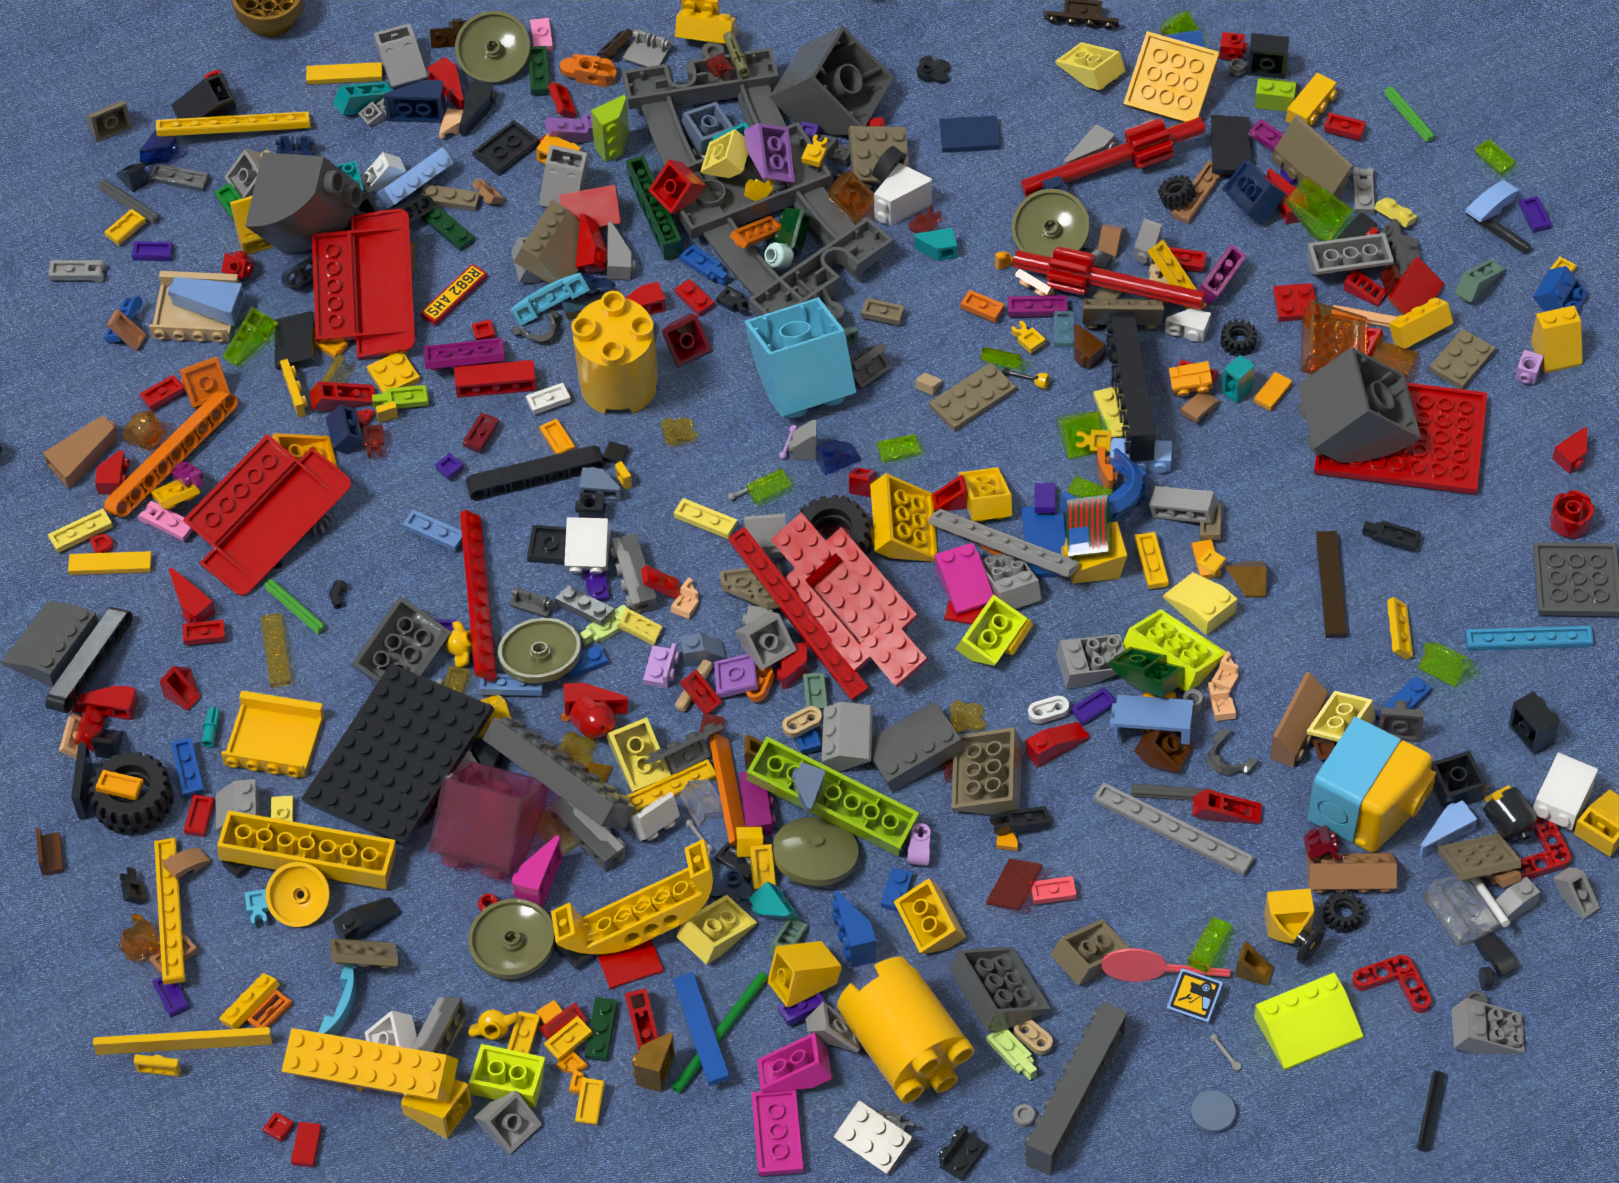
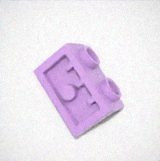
[643,643,680,688]

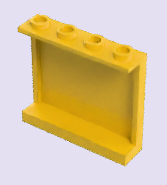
[221,691,325,778]

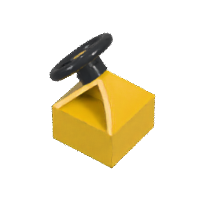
[1264,889,1325,963]

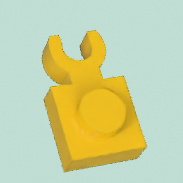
[801,135,828,167]
[1011,321,1046,354]
[1076,429,1112,452]

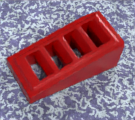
[1343,269,1388,307]

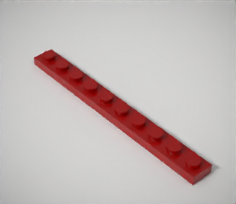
[460,509,496,682]
[728,527,869,701]

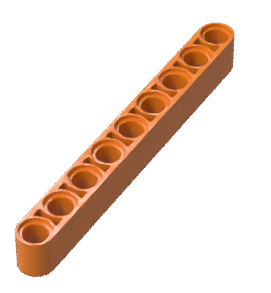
[104,391,238,517]

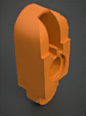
[560,54,617,87]

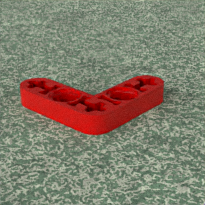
[1516,816,1571,880]
[1352,955,1431,1013]

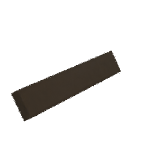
[1316,531,1347,638]

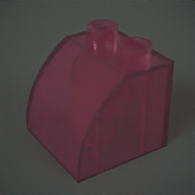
[429,761,549,879]

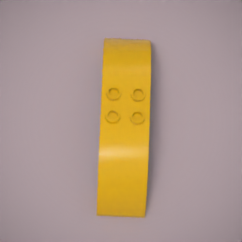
[551,839,713,954]

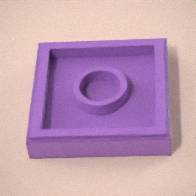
[714,654,759,698]

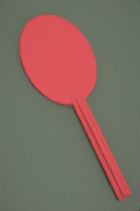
[1101,948,1230,982]

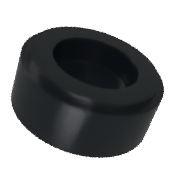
[1479,967,1494,989]

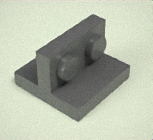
[850,342,891,389]

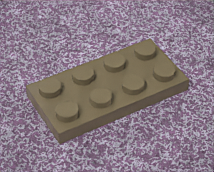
[929,362,1016,432]

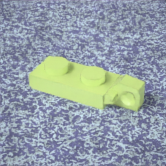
[579,605,627,646]
[986,1029,1037,1080]

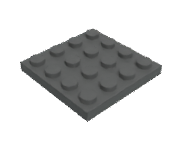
[1533,542,1619,616]

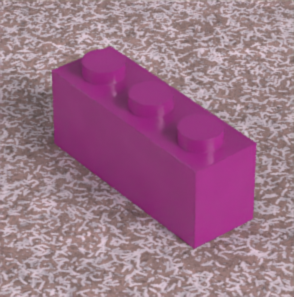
[1197,244,1247,306]
[739,771,776,836]

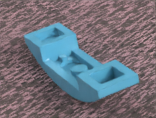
[511,273,590,326]
[318,963,356,1036]

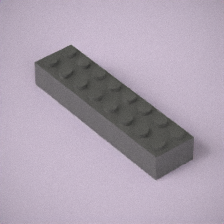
[483,717,636,829]
[1024,1001,1127,1176]

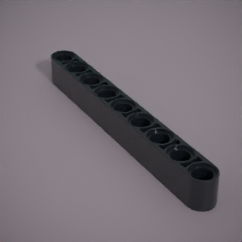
[281,195,434,288]

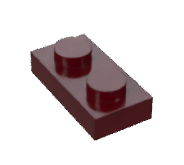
[462,412,500,453]

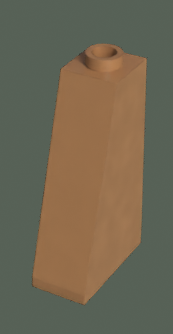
[43,415,117,489]

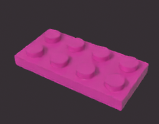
[751,1090,803,1176]

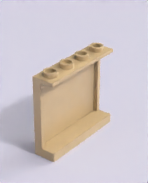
[149,271,239,342]

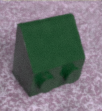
[774,208,811,254]

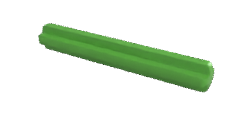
[1385,86,1435,142]
[265,579,325,634]

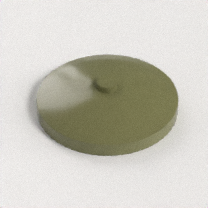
[455,11,531,84]
[1011,189,1090,257]
[498,618,582,683]
[772,817,859,886]
[468,899,555,979]

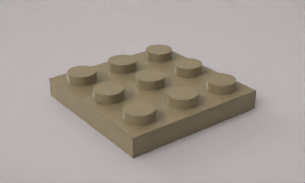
[848,126,909,184]
[1437,833,1521,881]

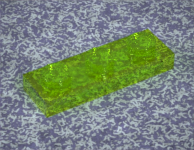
[1187,916,1232,973]

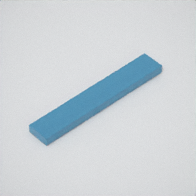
[1465,626,1594,651]

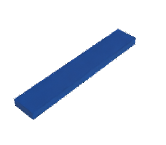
[673,972,730,1086]

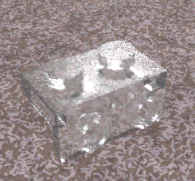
[680,779,724,826]

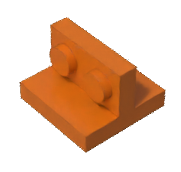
[179,356,230,408]

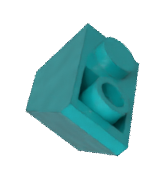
[914,228,957,261]

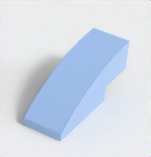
[1465,180,1519,222]

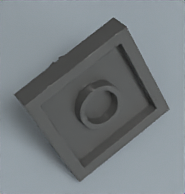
[1378,700,1424,742]

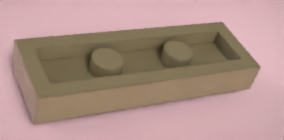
[420,184,481,212]

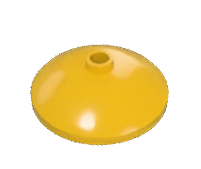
[266,862,330,927]

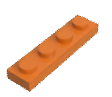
[729,216,781,249]

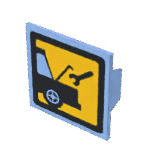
[1167,968,1223,1022]

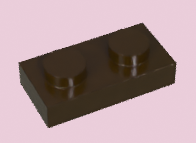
[596,28,633,59]

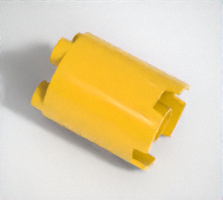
[572,291,658,414]
[837,957,975,1104]

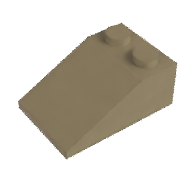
[1050,919,1131,986]

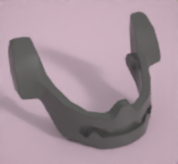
[510,311,559,342]
[1206,728,1259,776]

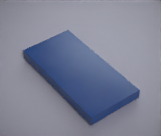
[1021,505,1066,578]

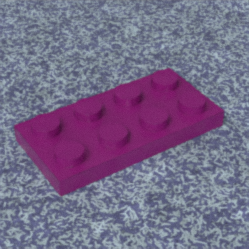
[424,337,505,370]

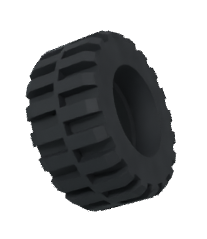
[796,495,872,556]
[88,752,173,835]

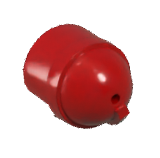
[570,696,616,739]

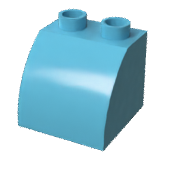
[744,297,856,418]

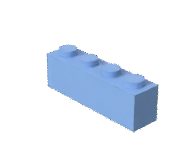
[377,147,454,209]

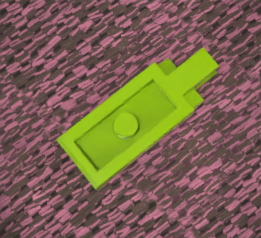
[372,385,429,409]

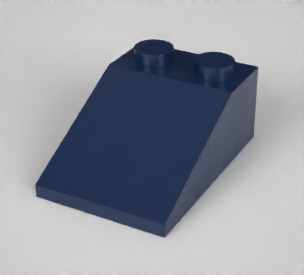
[383,80,446,123]
[1222,158,1286,225]

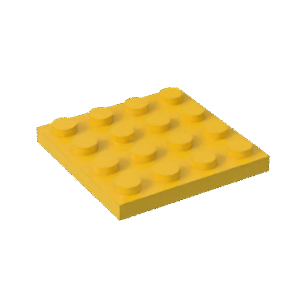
[1123,31,1220,122]

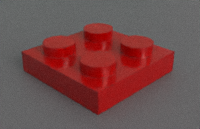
[1273,283,1318,322]

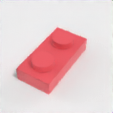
[1030,876,1077,905]

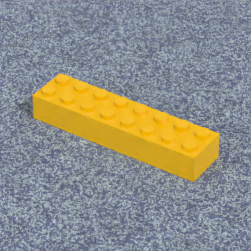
[217,810,396,889]
[282,1028,459,1103]

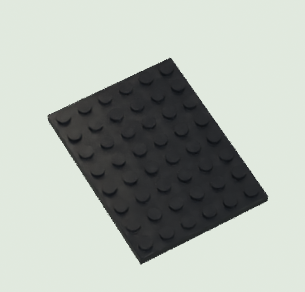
[301,664,495,847]

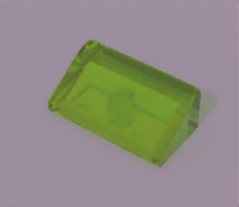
[980,347,1023,368]

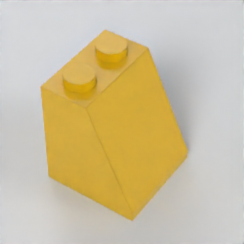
[1531,306,1582,373]
[1061,522,1127,584]
[767,941,841,1007]
[401,1079,472,1139]

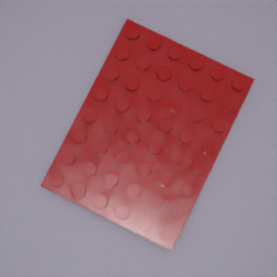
[1314,382,1487,494]

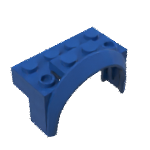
[1060,448,1147,523]

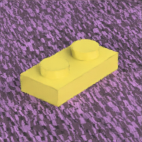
[1374,197,1418,228]

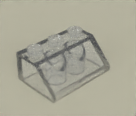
[1422,876,1500,947]

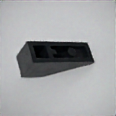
[460,81,497,137]
[333,897,401,940]

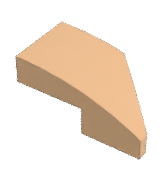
[439,108,463,138]
[671,577,698,619]
[1211,651,1239,693]
[1208,682,1236,721]

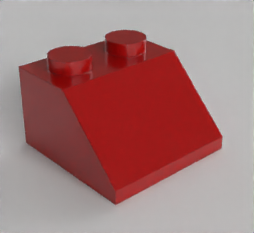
[648,159,706,214]

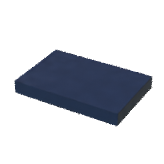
[939,115,1000,153]

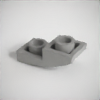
[358,98,387,126]

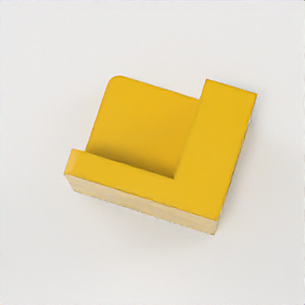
[744,179,774,202]
[736,827,763,857]

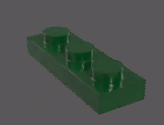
[528,46,550,95]
[422,205,475,252]
[585,997,617,1062]

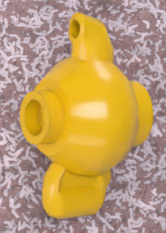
[446,621,473,668]
[468,1009,518,1040]

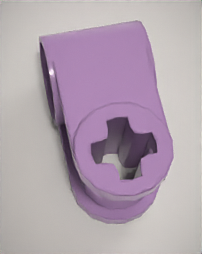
[907,823,931,866]

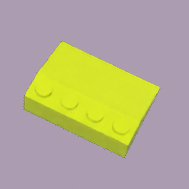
[1123,609,1226,691]
[1254,972,1364,1071]

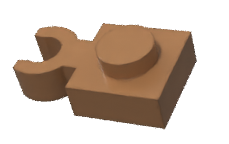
[472,178,506,205]

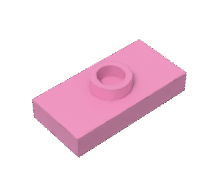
[530,18,553,51]

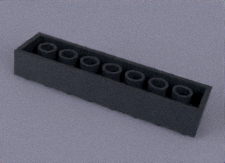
[1106,312,1155,462]

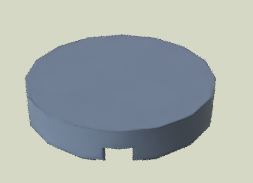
[1191,1090,1236,1134]

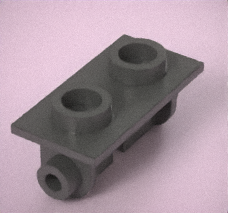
[509,587,555,617]

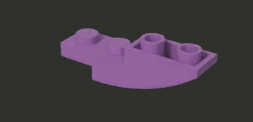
[544,114,594,143]

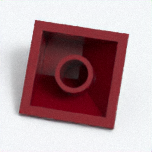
[661,313,712,367]

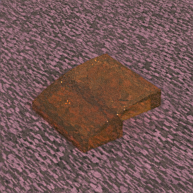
[1372,341,1419,379]

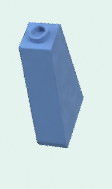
[168,277,245,326]

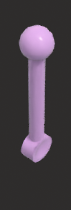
[779,425,798,459]

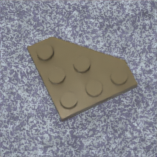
[719,564,783,609]

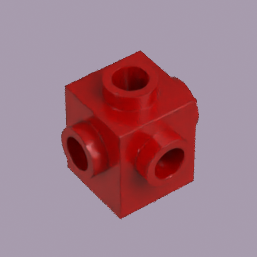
[1219,32,1248,60]
[221,251,254,280]

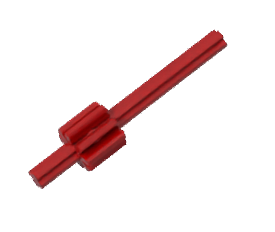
[1020,117,1206,197]
[1013,247,1206,309]

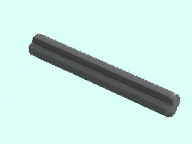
[98,180,160,224]
[1131,784,1215,800]

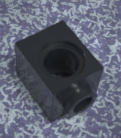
[575,493,606,518]

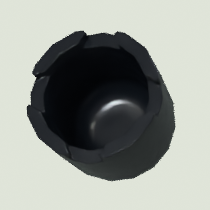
[1483,787,1536,842]

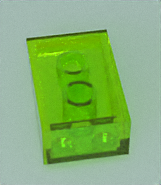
[1285,176,1354,242]

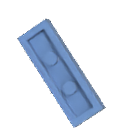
[402,510,462,552]
[479,674,543,696]

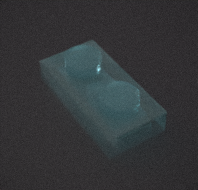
[1054,311,1074,347]

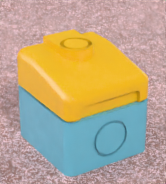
[1307,716,1436,852]

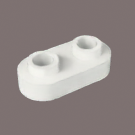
[1028,696,1069,724]

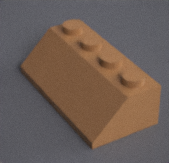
[1270,672,1328,768]
[1305,853,1397,893]

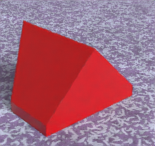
[849,467,877,497]
[931,474,968,511]
[159,666,201,710]

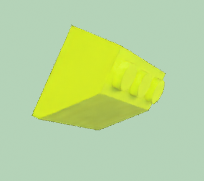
[955,594,1027,666]
[469,1044,545,1108]

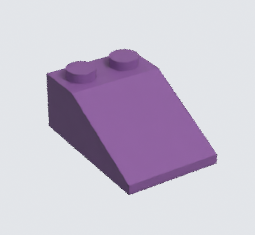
[744,123,795,184]

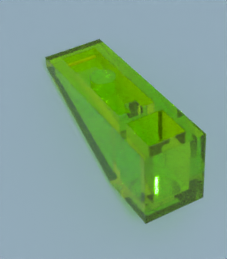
[222,307,278,366]

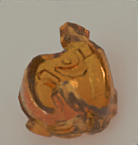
[123,411,166,449]
[119,913,160,961]

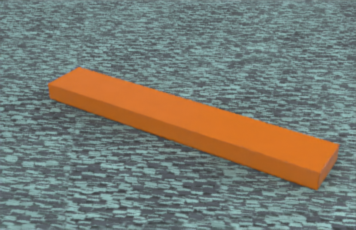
[709,733,745,846]

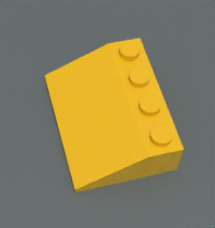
[870,473,937,562]

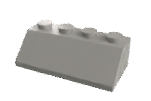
[1307,233,1394,275]

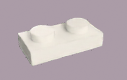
[526,383,571,415]

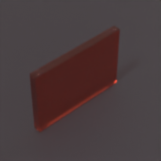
[986,858,1043,911]

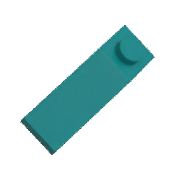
[333,82,393,115]

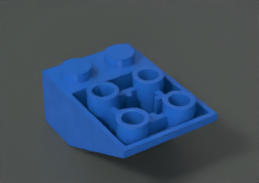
[831,891,877,968]

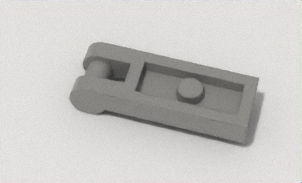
[1353,167,1375,214]
[48,260,106,283]

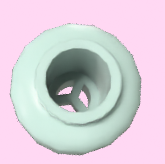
[764,243,794,269]

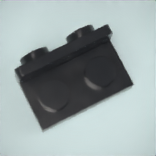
[938,1125,987,1181]

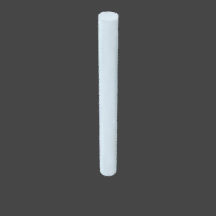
[1471,877,1510,927]

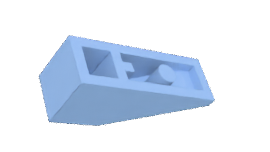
[1419,800,1477,858]

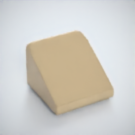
[915,373,942,396]

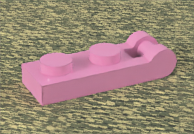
[138,501,193,542]

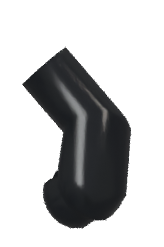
[329,579,348,609]

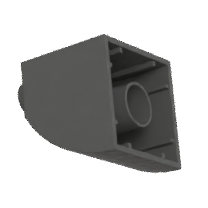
[769,25,894,135]
[245,152,362,253]
[1298,347,1421,463]

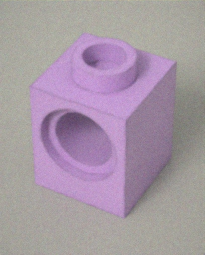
[1515,350,1544,385]

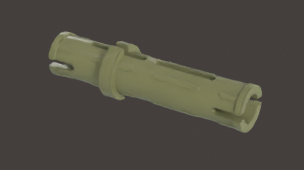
[723,31,750,77]

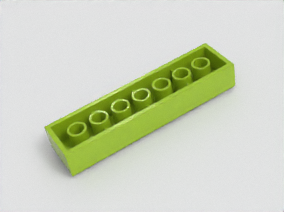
[746,737,919,856]

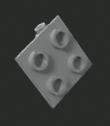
[623,29,673,67]

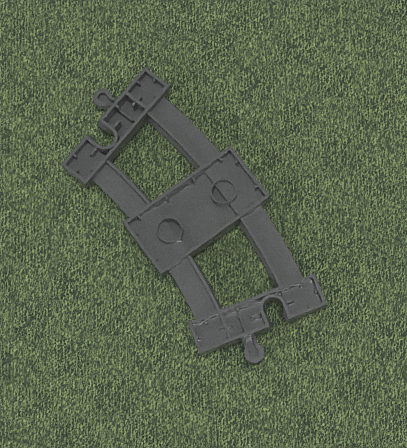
[622,42,894,324]

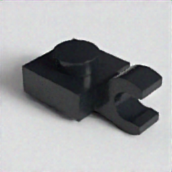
[120,867,147,905]

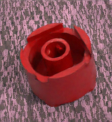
[1550,490,1594,539]

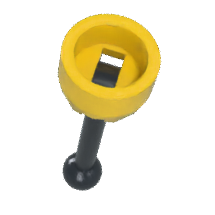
[1002,368,1050,390]

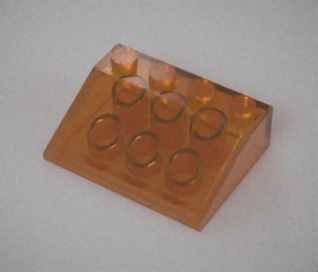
[1300,300,1367,375]

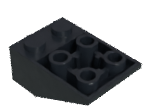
[171,73,238,119]

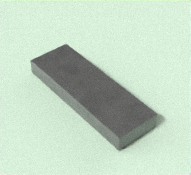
[149,163,210,192]

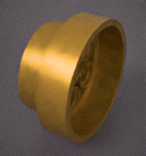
[232,0,305,37]

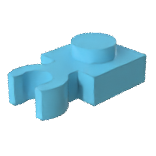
[244,889,269,927]

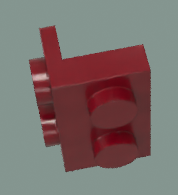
[1303,825,1341,861]

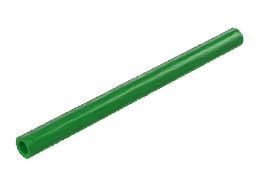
[672,972,768,1094]

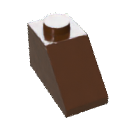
[1073,323,1106,370]

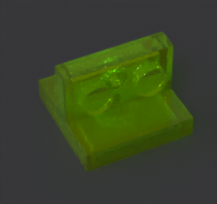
[1418,641,1473,687]

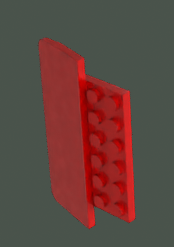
[312,209,415,361]
[183,434,351,596]

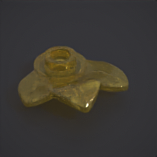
[661,417,698,445]
[949,700,986,731]
[557,732,596,762]

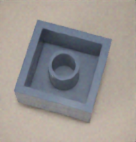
[681,102,733,155]

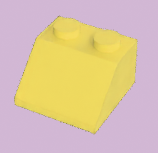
[700,129,749,178]

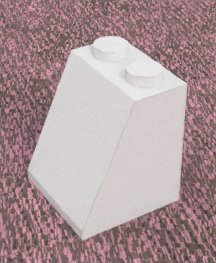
[874,163,932,226]
[565,517,611,574]
[1533,752,1598,830]

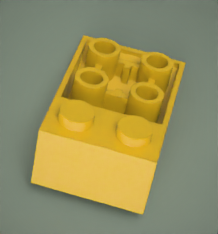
[230,196,274,255]
[1574,789,1619,857]

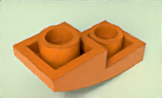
[1097,447,1117,492]

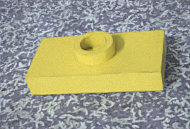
[616,608,663,645]
[271,796,294,822]

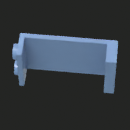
[1110,695,1193,745]

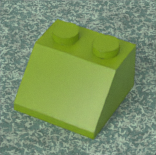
[1255,77,1297,112]

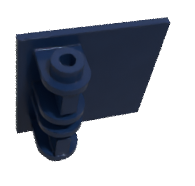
[275,136,316,156]

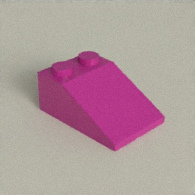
[934,543,993,614]
[512,836,563,908]
[757,1032,832,1093]

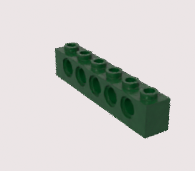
[626,155,683,260]

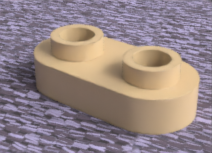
[782,706,822,738]
[1014,1019,1053,1055]

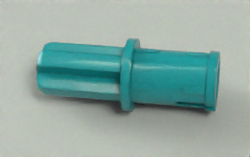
[201,707,220,748]

